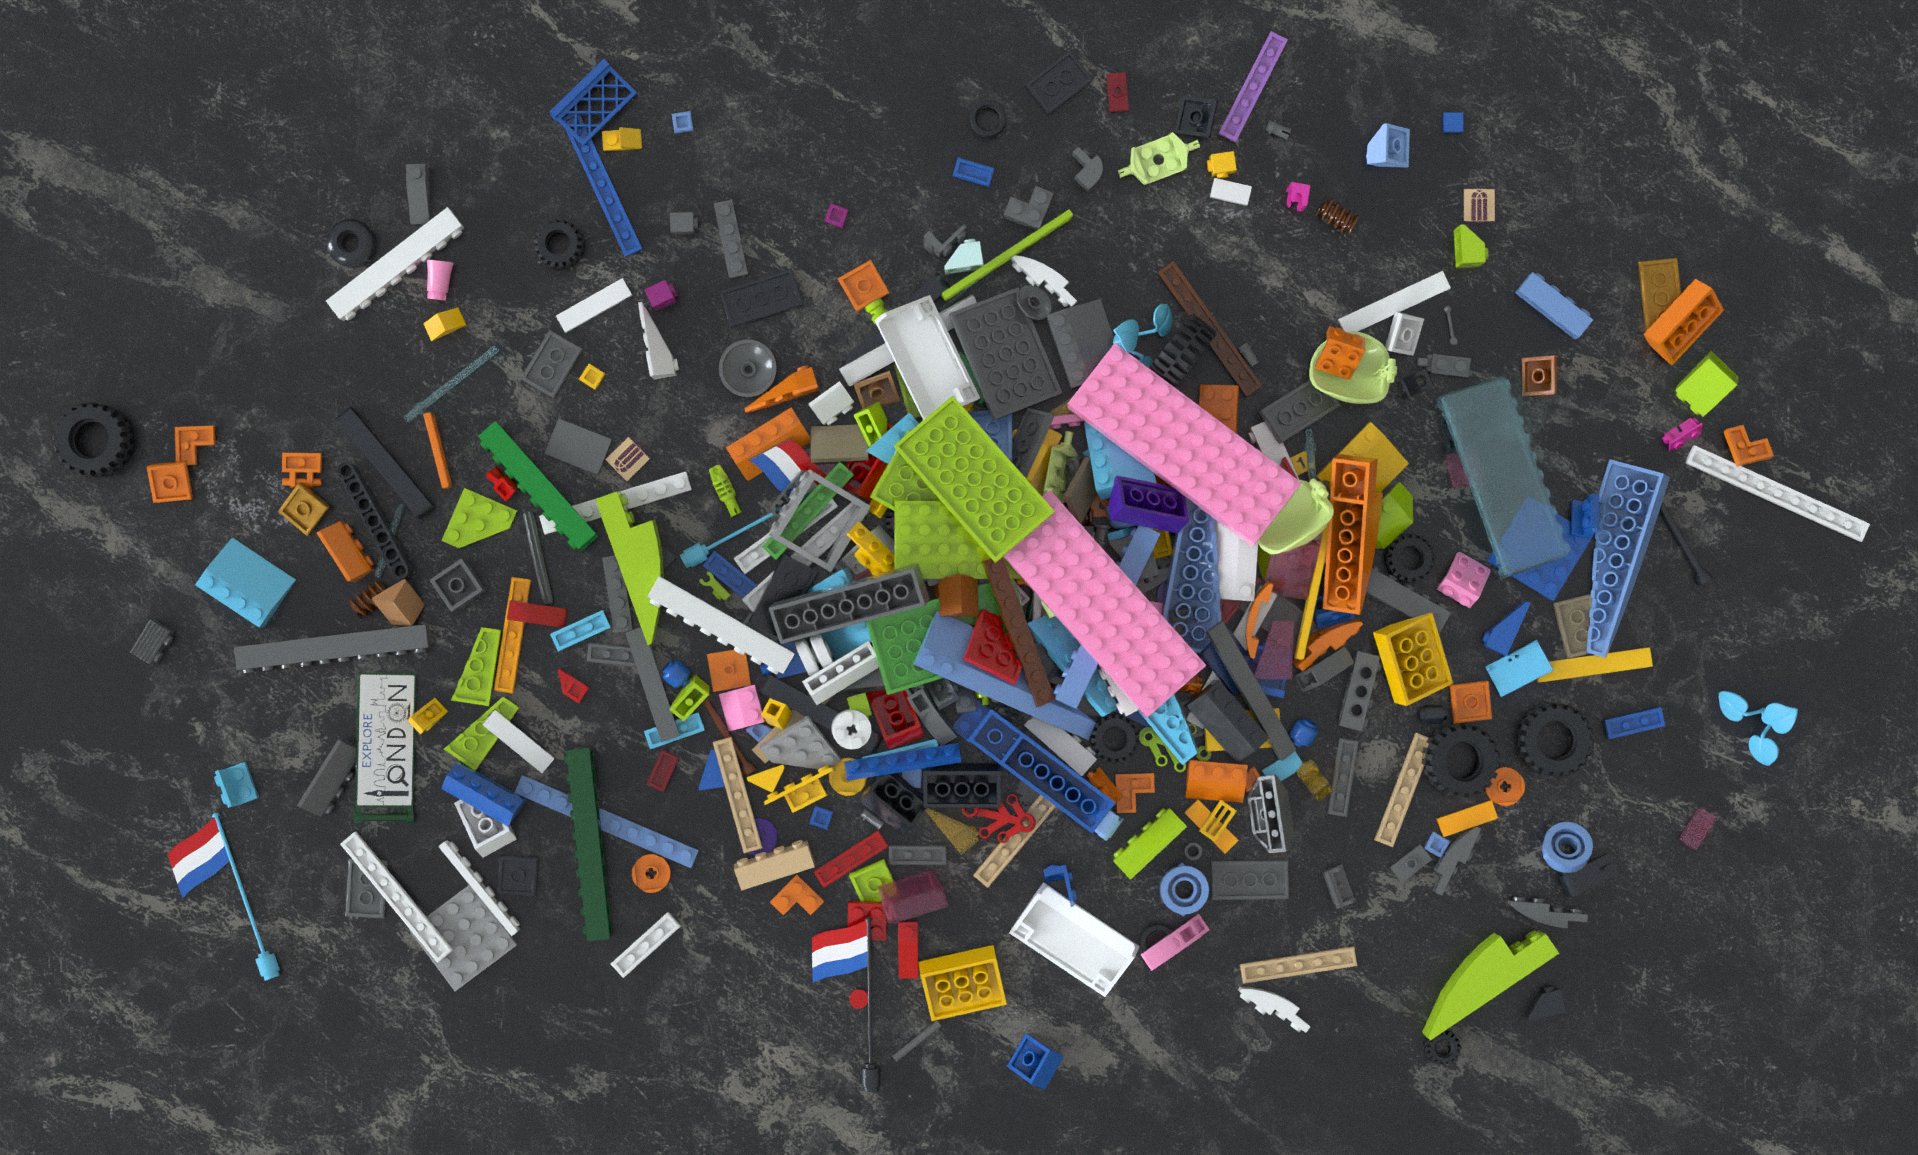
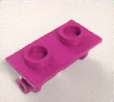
[1662,418,1702,452]

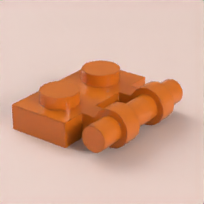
[282,453,322,488]

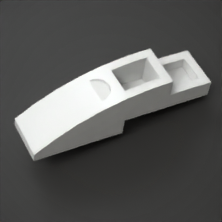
[1011,255,1077,307]
[1238,987,1310,1033]

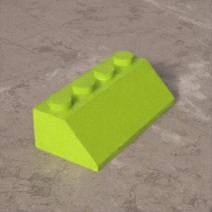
[1113,808,1187,880]

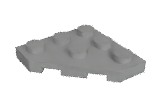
[760,715,841,769]

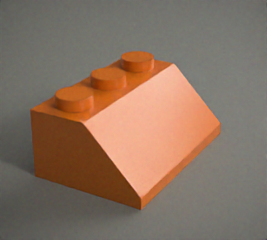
[317,521,375,582]
[1185,760,1248,803]

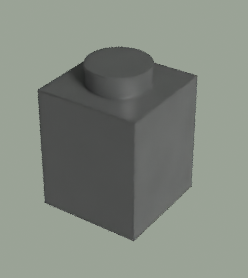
[670,212,698,235]

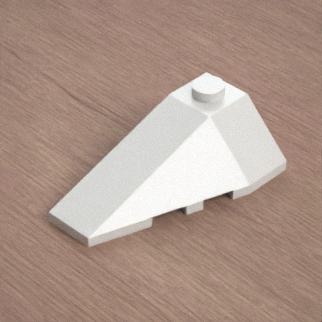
[638,302,679,380]

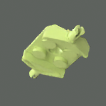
[1118,133,1200,185]
[1043,431,1078,503]

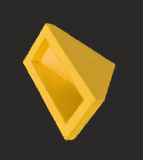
[424,308,466,341]
[1150,528,1172,559]
[747,764,785,793]

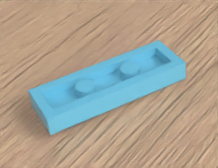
[550,610,611,651]
[644,712,705,749]

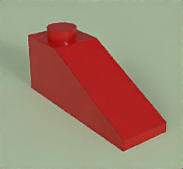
[507,600,567,628]
[898,920,918,978]

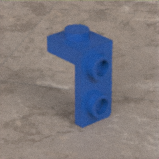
[1043,865,1077,907]

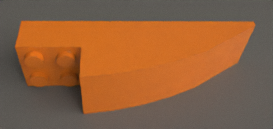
[1323,454,1383,615]

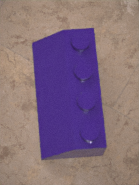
[1108,475,1189,533]

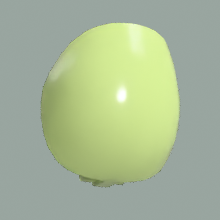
[1309,331,1397,404]
[1257,478,1334,554]

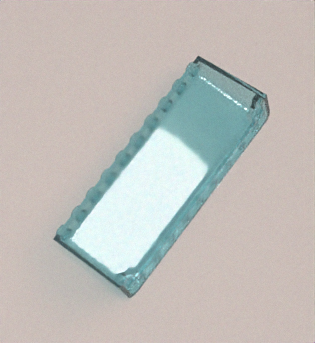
[1436,376,1571,580]

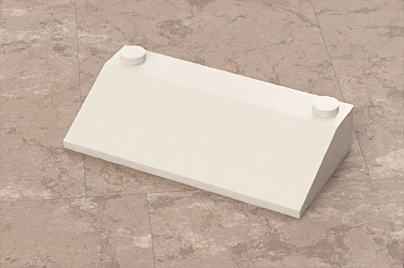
[875,295,980,420]
[1215,520,1258,601]
[1009,882,1139,997]

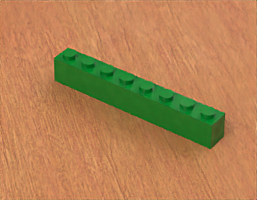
[478,421,599,552]

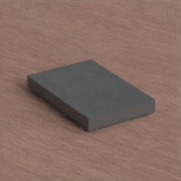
[521,330,583,399]
[544,418,612,475]
[345,858,388,918]

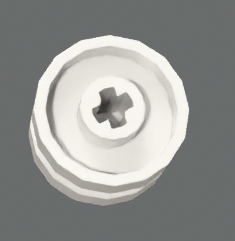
[794,634,834,676]

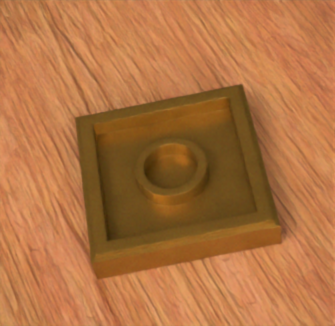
[278,482,330,536]

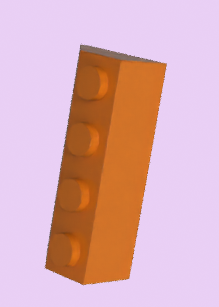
[1643,279,1724,365]
[726,407,811,482]

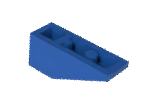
[1482,601,1530,656]

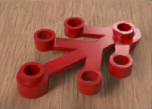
[962,794,1036,844]

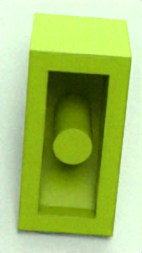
[854,402,887,447]
[669,675,710,721]

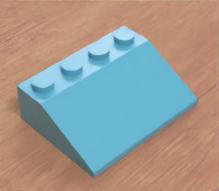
[1084,422,1156,500]
[195,538,296,628]
[807,567,871,661]

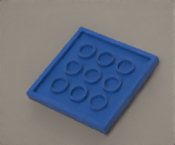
[1487,496,1593,601]

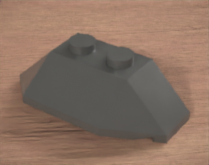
[1247,775,1294,853]

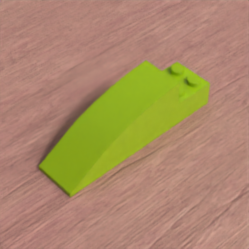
[595,490,664,645]
[1422,930,1559,1040]

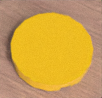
[829,757,867,796]

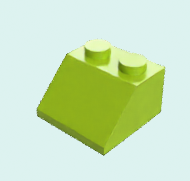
[1454,225,1488,268]

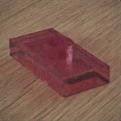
[1679,807,1717,850]

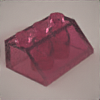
[1264,540,1320,599]
[878,870,948,924]

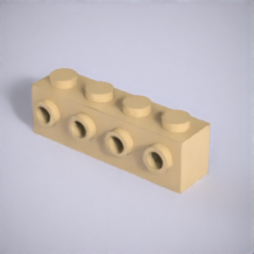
[734,840,815,891]

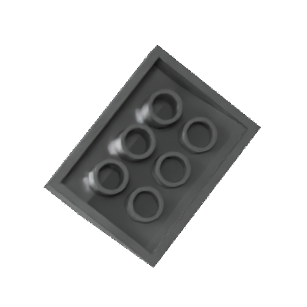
[1046,299,1114,390]

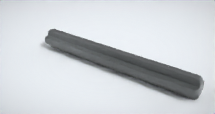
[523,511,553,605]

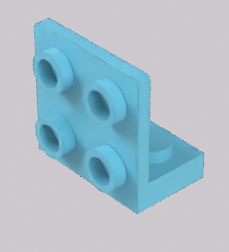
[214,762,259,808]

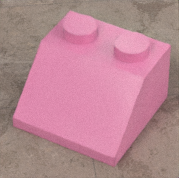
[719,685,766,731]

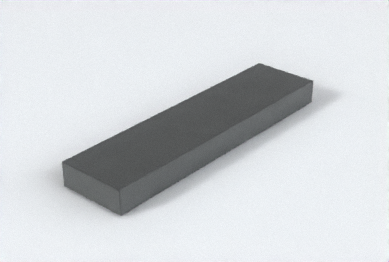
[1327,738,1359,817]

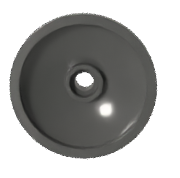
[719,339,777,397]

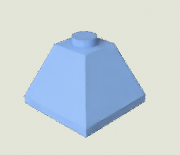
[1366,123,1410,168]

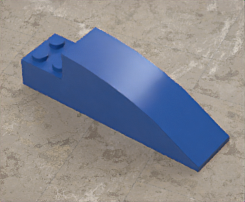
[968,709,1116,834]

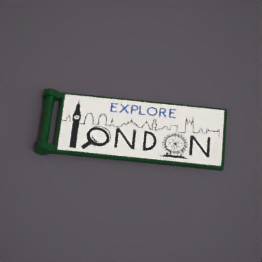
[354,672,416,823]

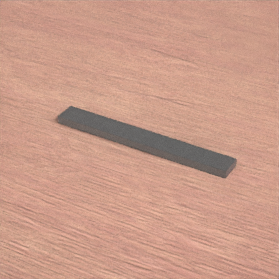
[1205,621,1297,761]

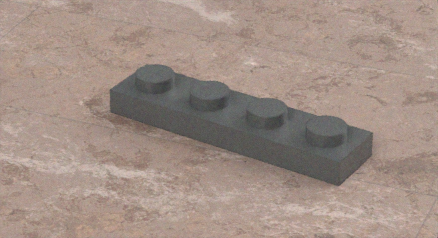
[713,200,748,279]
[602,556,634,633]

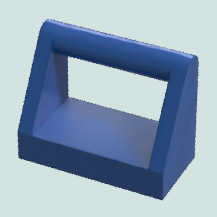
[1313,593,1355,629]

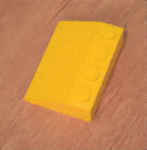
[1314,422,1409,492]
[1373,613,1453,706]
[918,945,1007,1021]

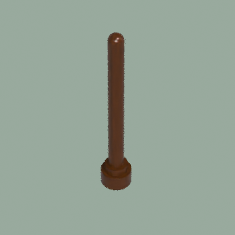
[702,697,757,777]

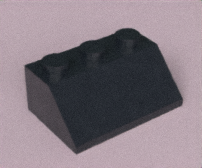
[858,773,926,836]

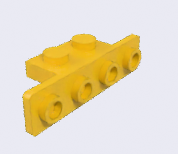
[1026,428,1062,489]
[847,522,894,575]
[764,765,836,813]

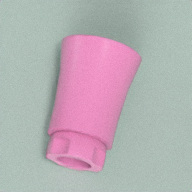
[427,260,454,301]

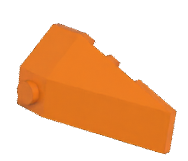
[745,365,820,414]

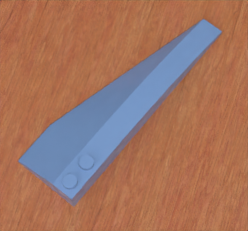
[1587,459,1670,658]
[1162,497,1221,653]
[913,611,1096,740]

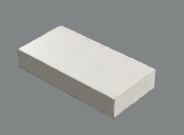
[1210,178,1252,206]

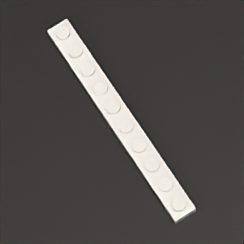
[1685,445,1870,542]

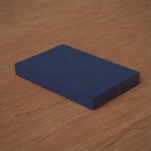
[1200,627,1260,696]

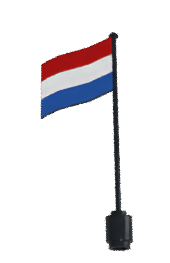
[812,916,881,1092]

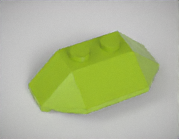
[1376,482,1413,549]

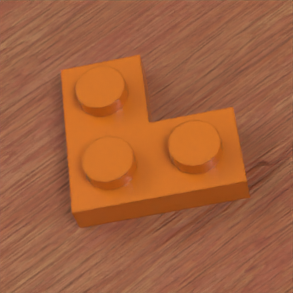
[1724,425,1774,467]
[175,426,216,465]
[1115,773,1155,813]
[770,874,824,915]

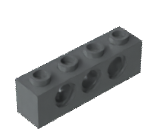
[1337,651,1382,731]

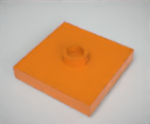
[838,260,890,312]
[147,461,193,503]
[707,650,752,692]
[1449,680,1492,723]

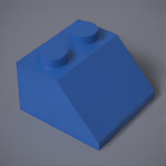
[1007,1033,1064,1090]

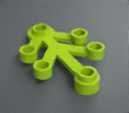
[1139,724,1211,772]

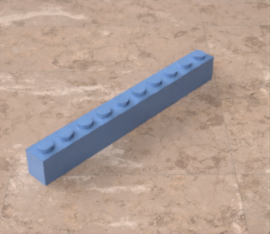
[1053,526,1160,709]

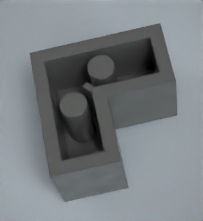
[1003,186,1054,231]

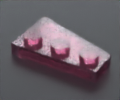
[1254,621,1293,679]

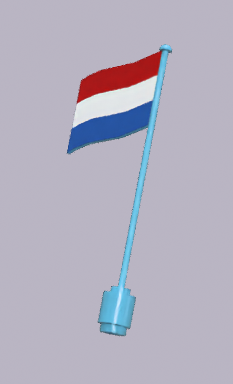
[680,439,827,568]
[168,813,280,981]

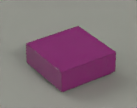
[824,203,849,229]

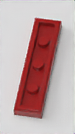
[813,830,889,888]

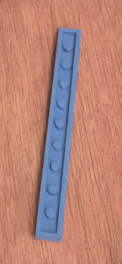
[514,775,699,868]

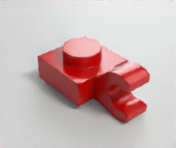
[486,466,519,502]

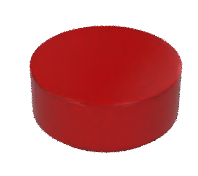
[850,989,868,1009]

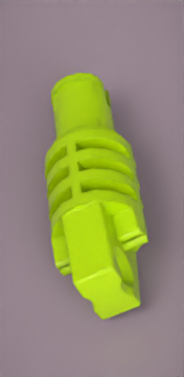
[709,465,742,517]

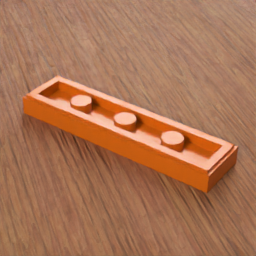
[423,412,452,489]

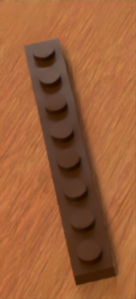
[1158,261,1262,397]
[982,558,1056,707]

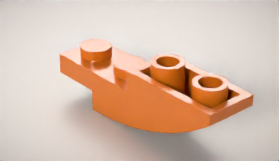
[1292,618,1363,671]

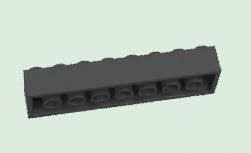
[769,563,930,644]

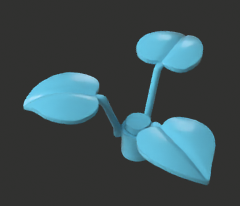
[1113,304,1172,368]
[1719,691,1798,766]

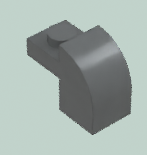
[1072,147,1103,192]

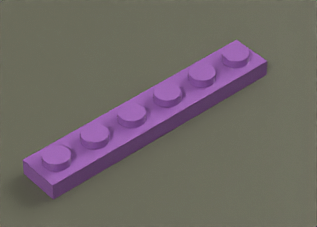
[1219,31,1288,142]

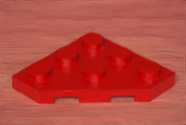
[963,609,1022,685]

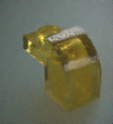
[1296,759,1333,802]

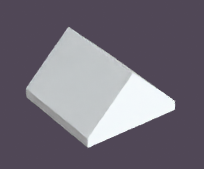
[1385,311,1424,356]

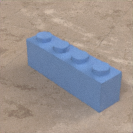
[1515,272,1593,340]

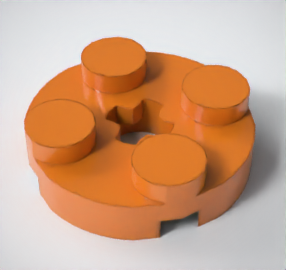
[1485,767,1525,806]
[632,854,671,893]

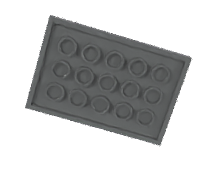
[949,287,1062,421]

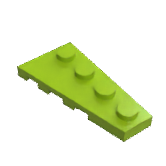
[451,627,502,706]
[444,697,520,771]

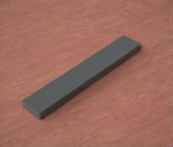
[626,628,680,742]

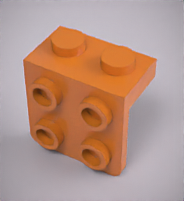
[1315,326,1366,380]

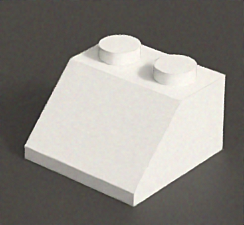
[809,381,854,426]

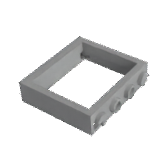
[769,469,871,572]

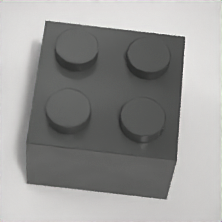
[430,558,487,612]

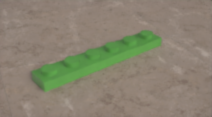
[762,462,854,560]

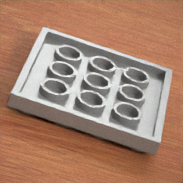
[409,885,518,991]

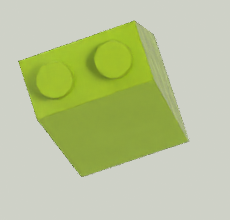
[1675,351,1739,417]

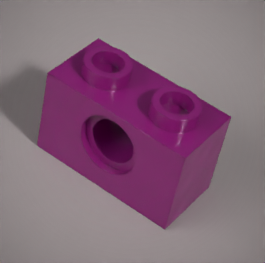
[644,280,678,312]

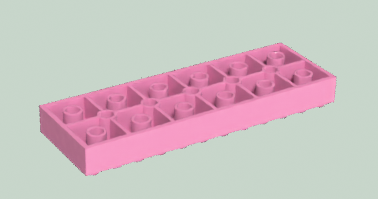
[1067,343,1301,547]
[1004,490,1206,718]

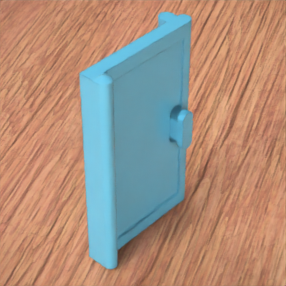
[1485,640,1553,697]

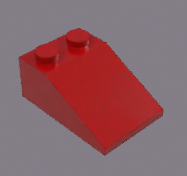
[866,690,924,750]

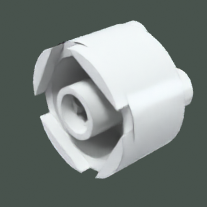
[831,709,871,749]

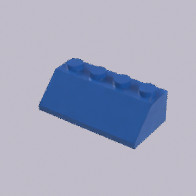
[441,761,527,827]

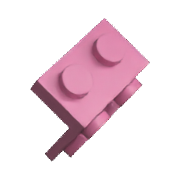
[1437,552,1491,608]

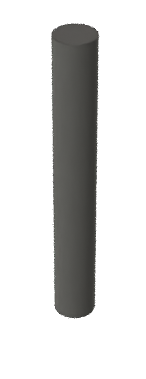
[892,1020,942,1062]

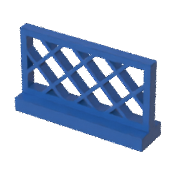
[550,59,637,146]

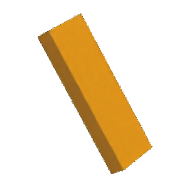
[1184,799,1239,854]
[1436,800,1498,837]

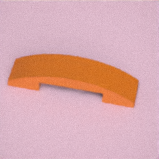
[1245,580,1273,658]

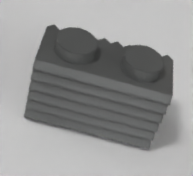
[130,619,174,664]

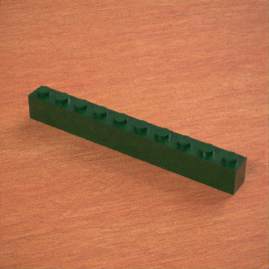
[564,746,613,941]

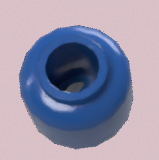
[661,660,691,688]
[1289,718,1318,748]

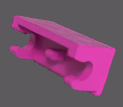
[1286,182,1310,212]

